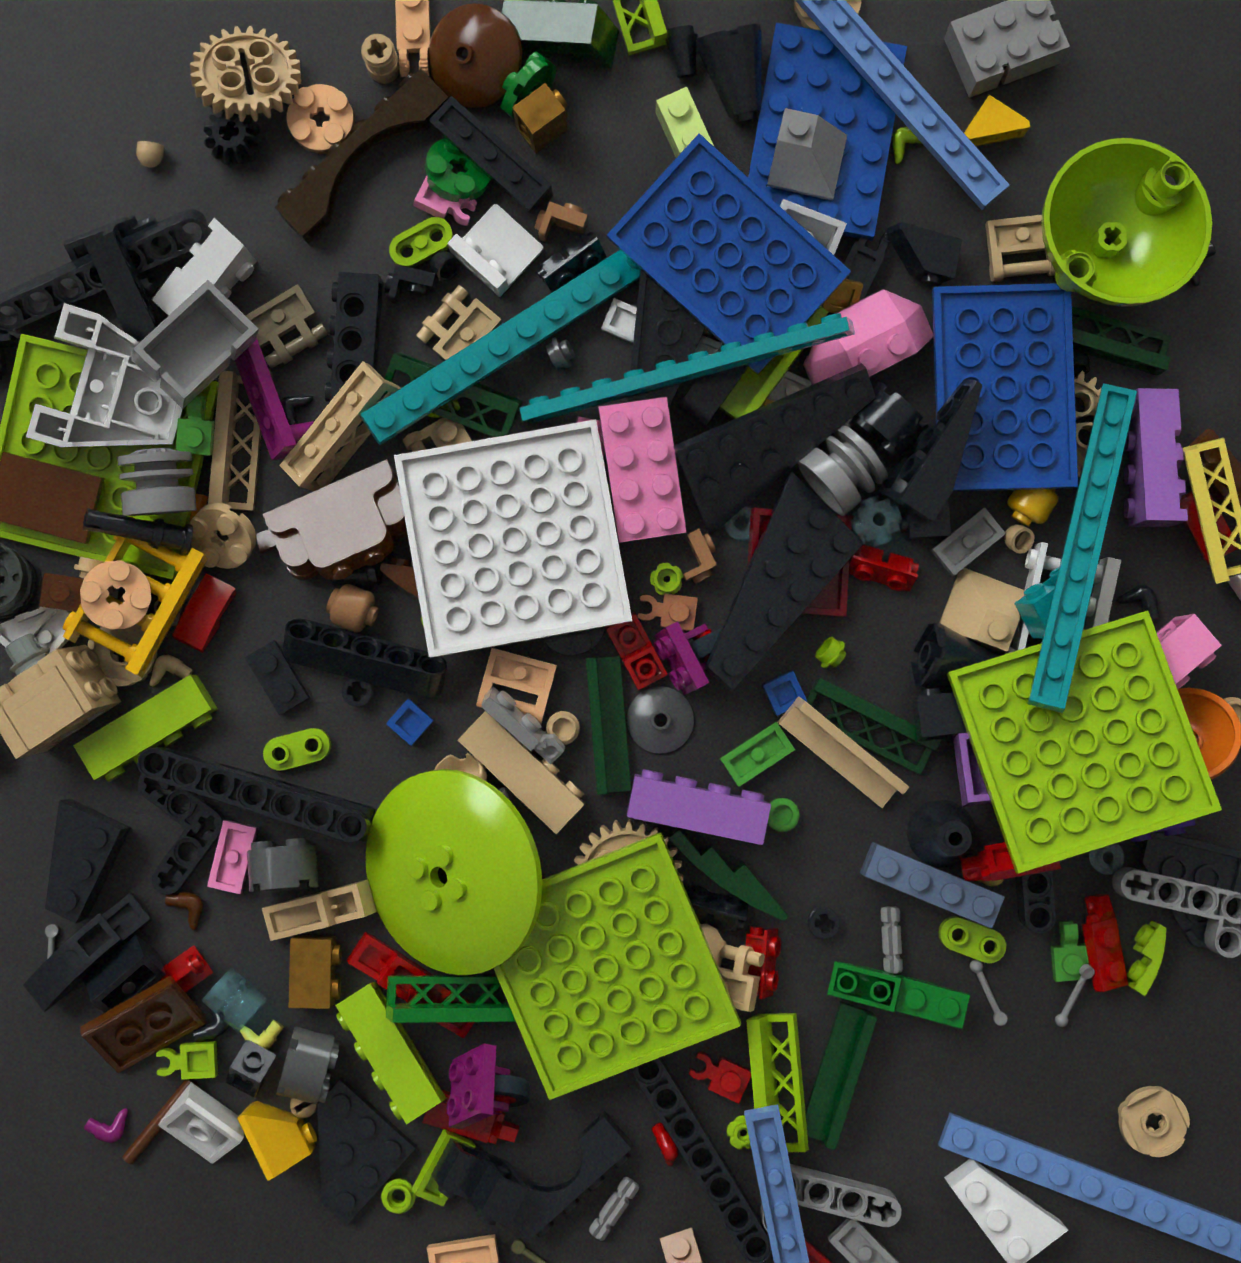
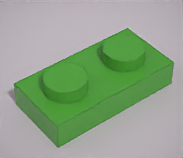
[719,721,795,787]

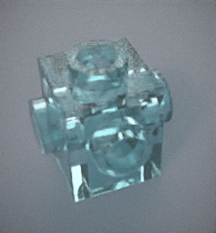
[850,496,902,547]

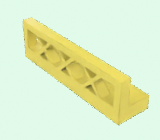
[1183,438,1241,584]

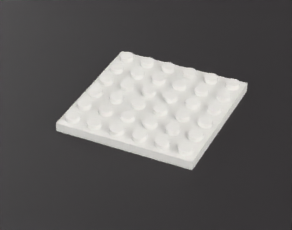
[394,419,632,658]

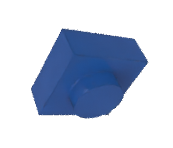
[761,670,807,716]
[386,698,435,746]

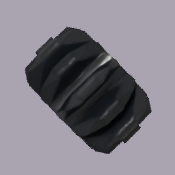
[203,110,261,166]

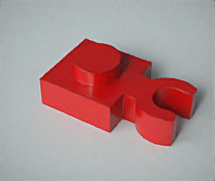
[688,1052,751,1104]

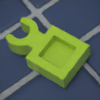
[156,1041,218,1080]

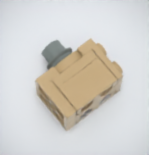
[0,633,121,759]

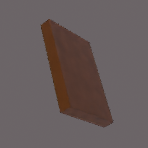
[0,452,105,544]
[80,976,207,1073]

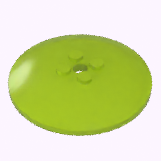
[365,769,542,975]

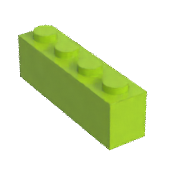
[73,674,218,782]
[335,982,447,1125]

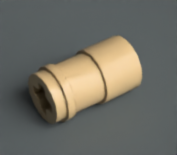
[361,34,400,84]

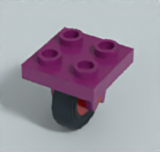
[653,621,724,695]
[447,1043,531,1129]

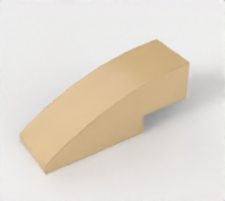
[262,879,377,941]

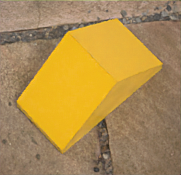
[964,95,1031,146]

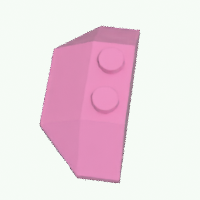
[803,290,933,385]

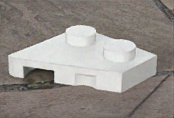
[0,607,71,654]

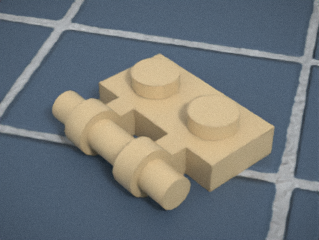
[415,285,502,360]
[718,940,765,1012]

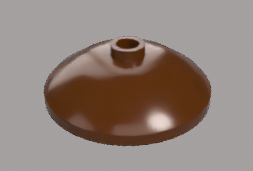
[428,3,522,108]

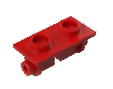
[849,544,919,592]
[746,926,781,999]
[157,945,213,992]

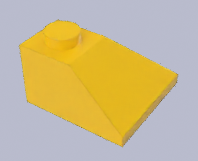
[237,1101,317,1181]

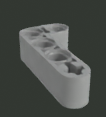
[1112,867,1241,958]
[760,1164,902,1231]

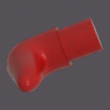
[651,1123,679,1167]

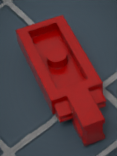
[960,842,1061,881]
[1082,894,1129,992]
[422,1090,519,1144]

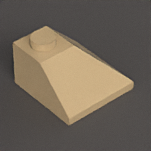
[939,568,1024,653]

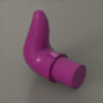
[84,1108,128,1143]

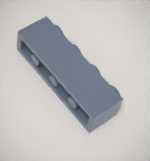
[860,842,1005,928]

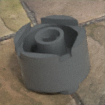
[247,838,319,893]
[276,1026,340,1104]

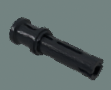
[83,508,193,554]

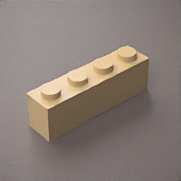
[457,711,585,834]

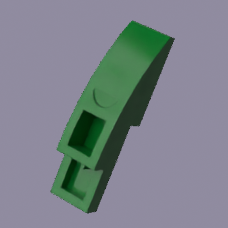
[827,961,971,1029]

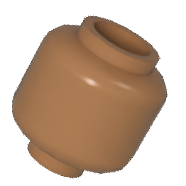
[326,584,379,633]

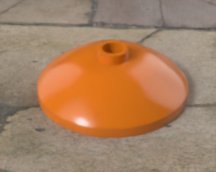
[1178,688,1241,779]

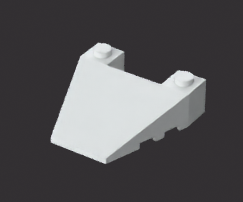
[26,303,183,447]

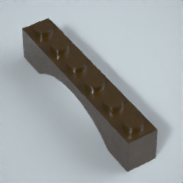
[275,69,449,244]

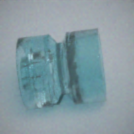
[202,967,268,1033]

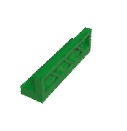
[386,975,516,1023]

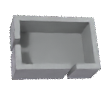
[944,0,1070,98]
[132,280,259,409]

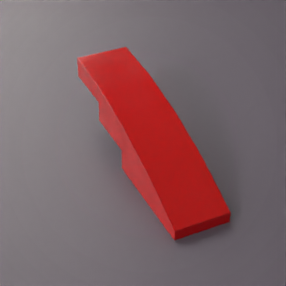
[347,931,475,1039]

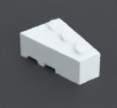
[152,218,257,315]
[944,1159,1068,1263]

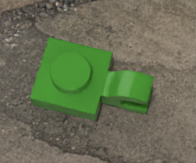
[176,395,215,455]
[1051,920,1089,982]

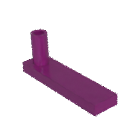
[235,338,314,460]

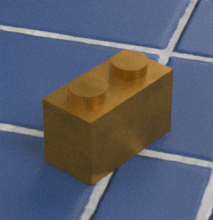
[512,83,569,154]
[288,935,342,1009]

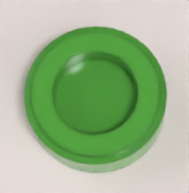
[768,798,800,832]

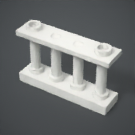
[1005,542,1121,654]

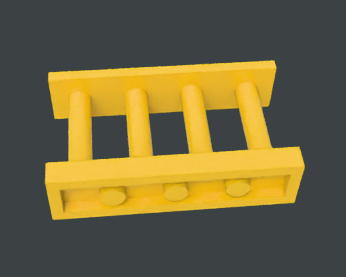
[63,516,208,678]

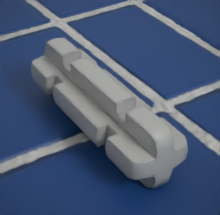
[880,906,903,974]
[589,1177,639,1241]

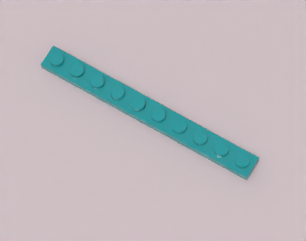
[360,250,641,445]
[519,313,855,423]
[1028,383,1137,713]

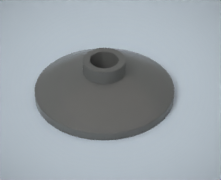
[627,686,694,754]

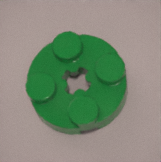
[500,52,556,119]
[425,138,490,202]

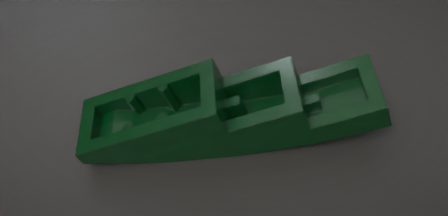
[668,828,789,921]

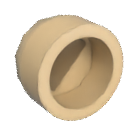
[136,141,164,168]
[1004,524,1035,554]
[290,1098,318,1118]

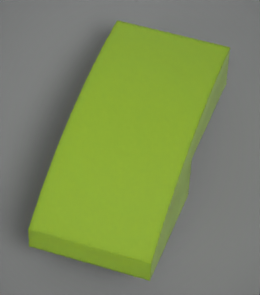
[1127,920,1166,996]

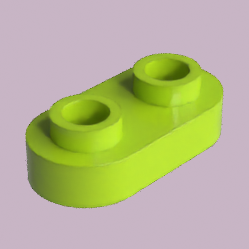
[389,217,453,268]
[263,728,332,771]
[938,916,1006,963]

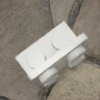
[447,204,543,297]

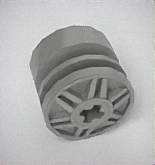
[797,425,888,516]
[117,448,197,516]

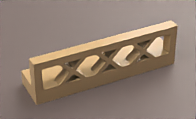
[279,361,401,491]
[208,371,262,512]
[777,696,909,808]

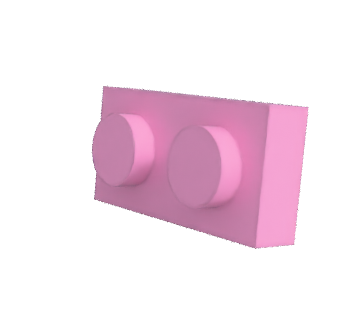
[207,820,259,894]

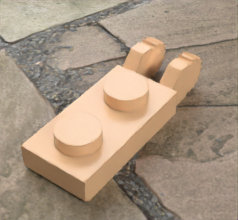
[395,0,431,77]

